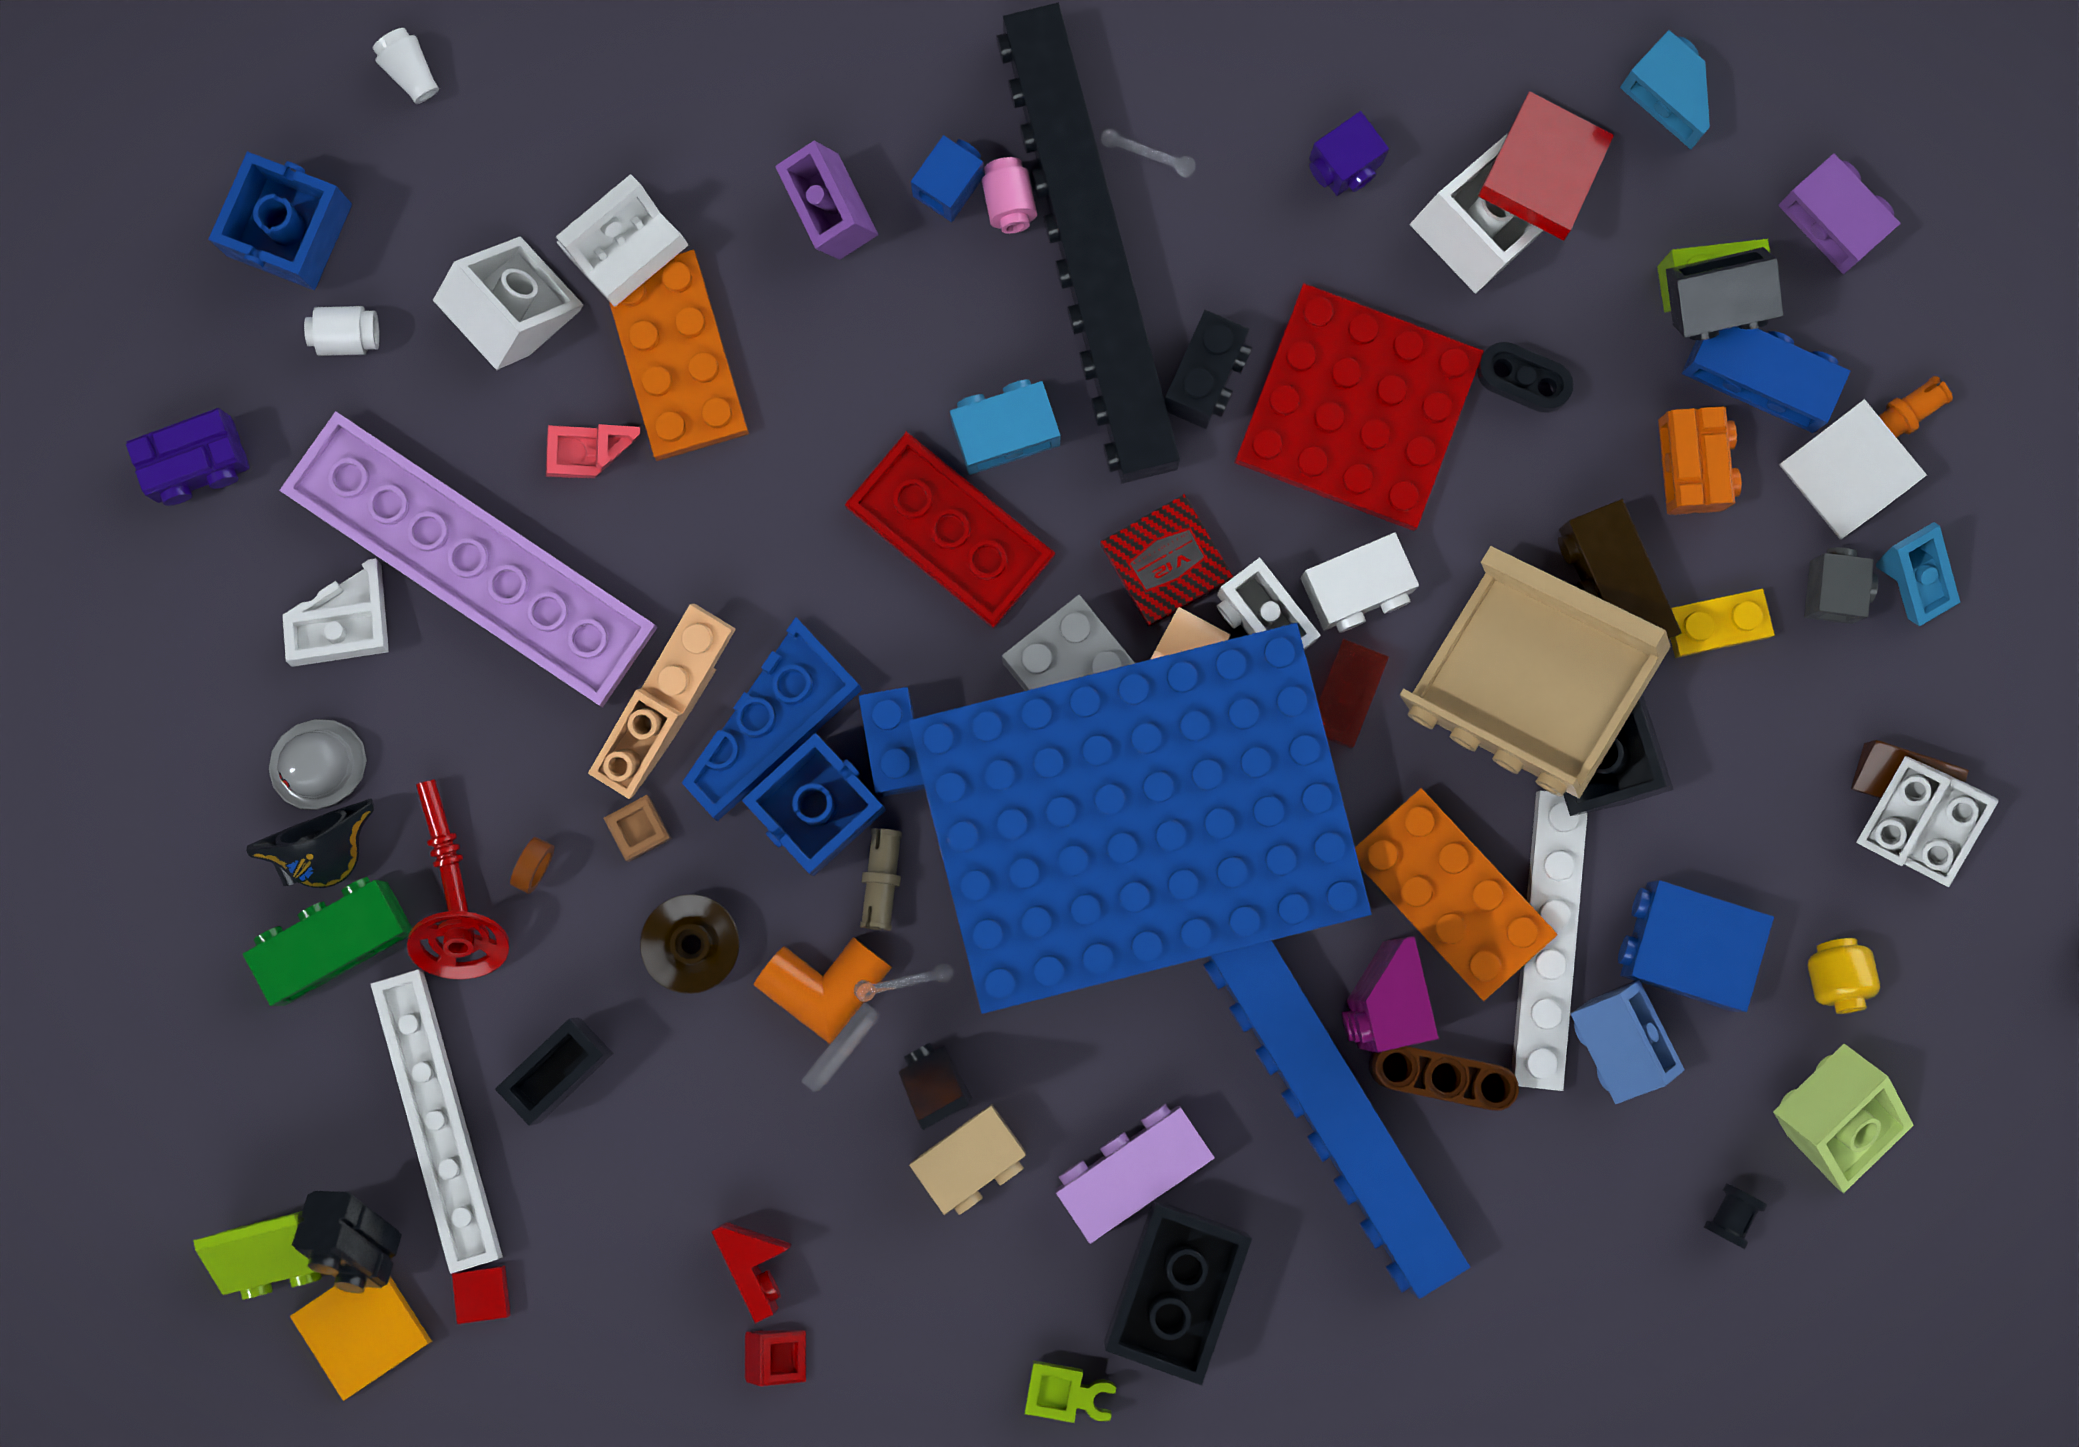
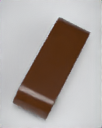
[1369,1046,1519,1111]

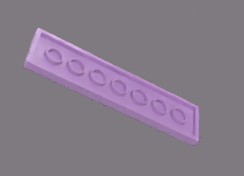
[279,411,658,708]

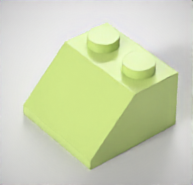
[1773,1044,1914,1194]

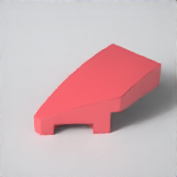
[546,424,640,478]

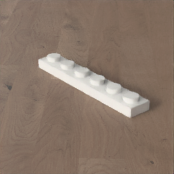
[1511,790,1587,1091]
[371,969,503,1274]

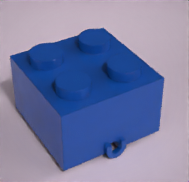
[208,151,352,291]
[742,733,886,876]

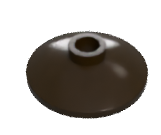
[640,894,740,994]

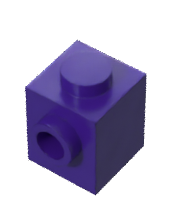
[1309,111,1389,196]

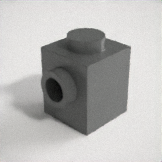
[1804,547,1878,624]

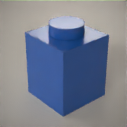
[910,135,984,222]

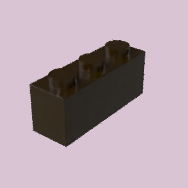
[1558,498,1682,640]

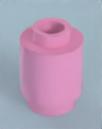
[982,157,1037,234]

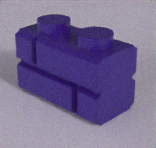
[126,408,250,506]

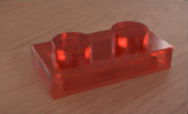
[1318,639,1389,749]

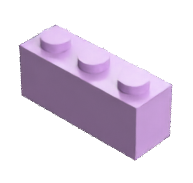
[1055,1104,1215,1244]

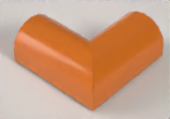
[754,937,892,1046]

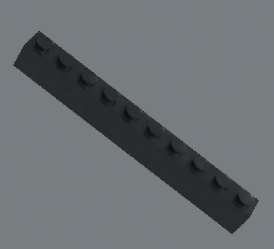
[996,2,1180,484]

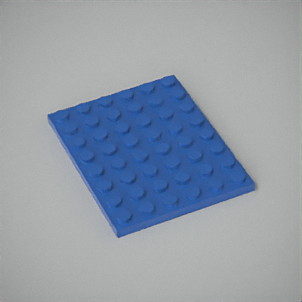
[908,623,1372,1014]

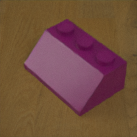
[1342,937,1439,1052]

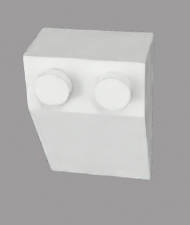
[1410,133,1544,294]

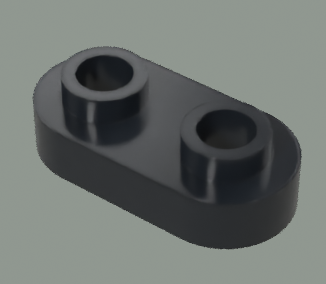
[1477,342,1573,413]

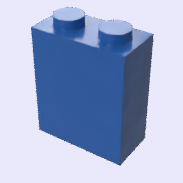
[1618,880,1774,1012]

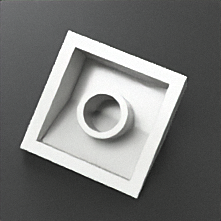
[433,236,583,370]

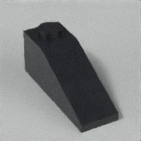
[898,1042,972,1130]

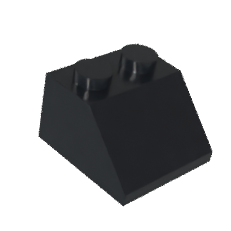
[1563,695,1674,816]

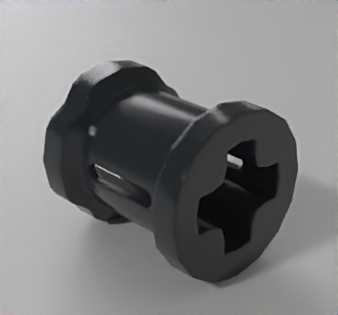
[1704,1183,1767,1249]

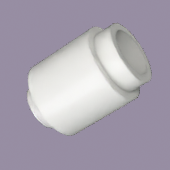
[304,306,380,356]

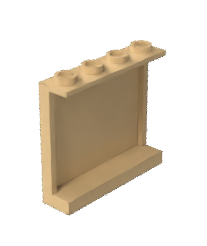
[1400,546,1671,798]

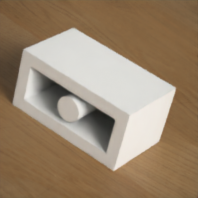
[1300,532,1419,633]

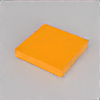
[290,1276,432,1401]

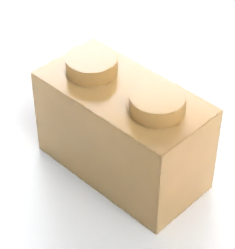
[909,1104,1026,1215]

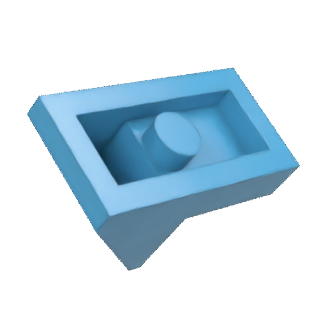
[1876,522,1960,627]

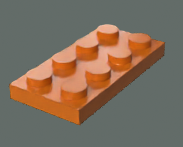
[609,250,749,461]
[1355,788,1558,1002]

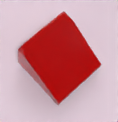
[745,1330,806,1386]

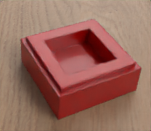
[452,1265,511,1324]

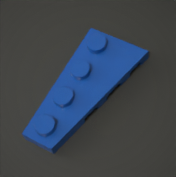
[682,617,863,821]

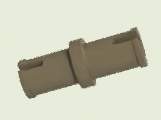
[860,828,902,931]

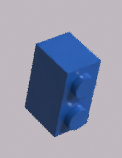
[858,687,925,797]

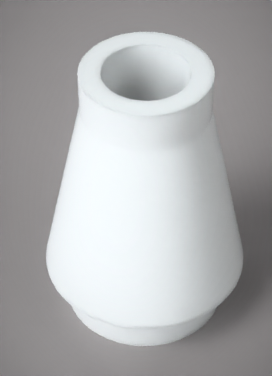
[373,28,439,104]

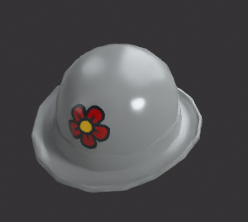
[269,719,367,810]

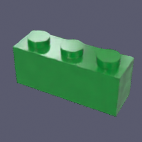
[243,877,412,1006]

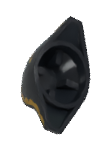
[246,798,374,888]

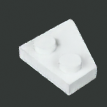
[283,558,389,667]

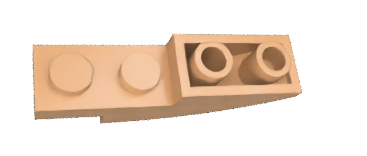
[588,604,736,799]

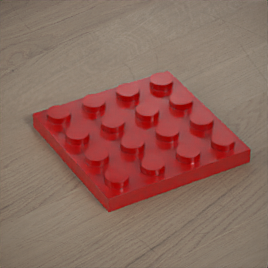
[1235,283,1484,531]

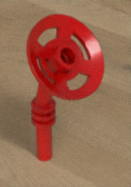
[407,779,509,979]

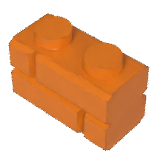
[1658,406,1742,515]

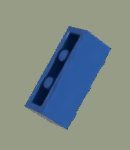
[1681,326,1851,433]

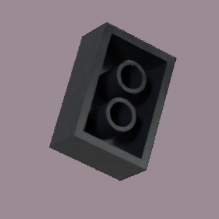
[1104,1200,1252,1386]

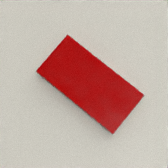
[845,431,1056,629]

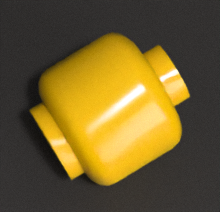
[1807,938,1880,1014]

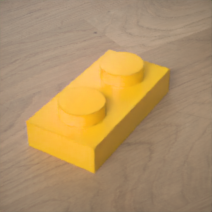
[1671,588,1775,658]

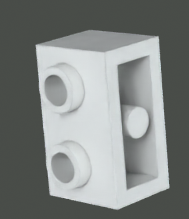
[1217,557,1321,650]

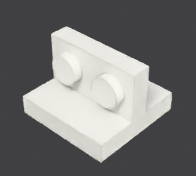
[556,174,688,307]

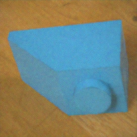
[1620,30,1710,149]

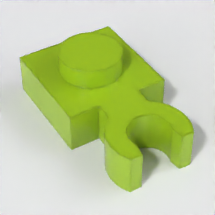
[1025,1360,1116,1423]

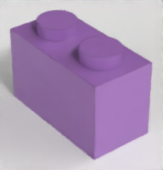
[775,140,878,260]
[1778,153,1901,274]

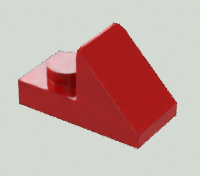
[711,1222,792,1324]

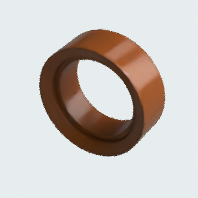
[510,837,554,894]

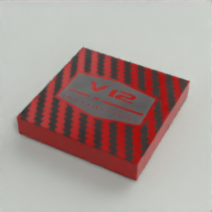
[1100,494,1233,627]

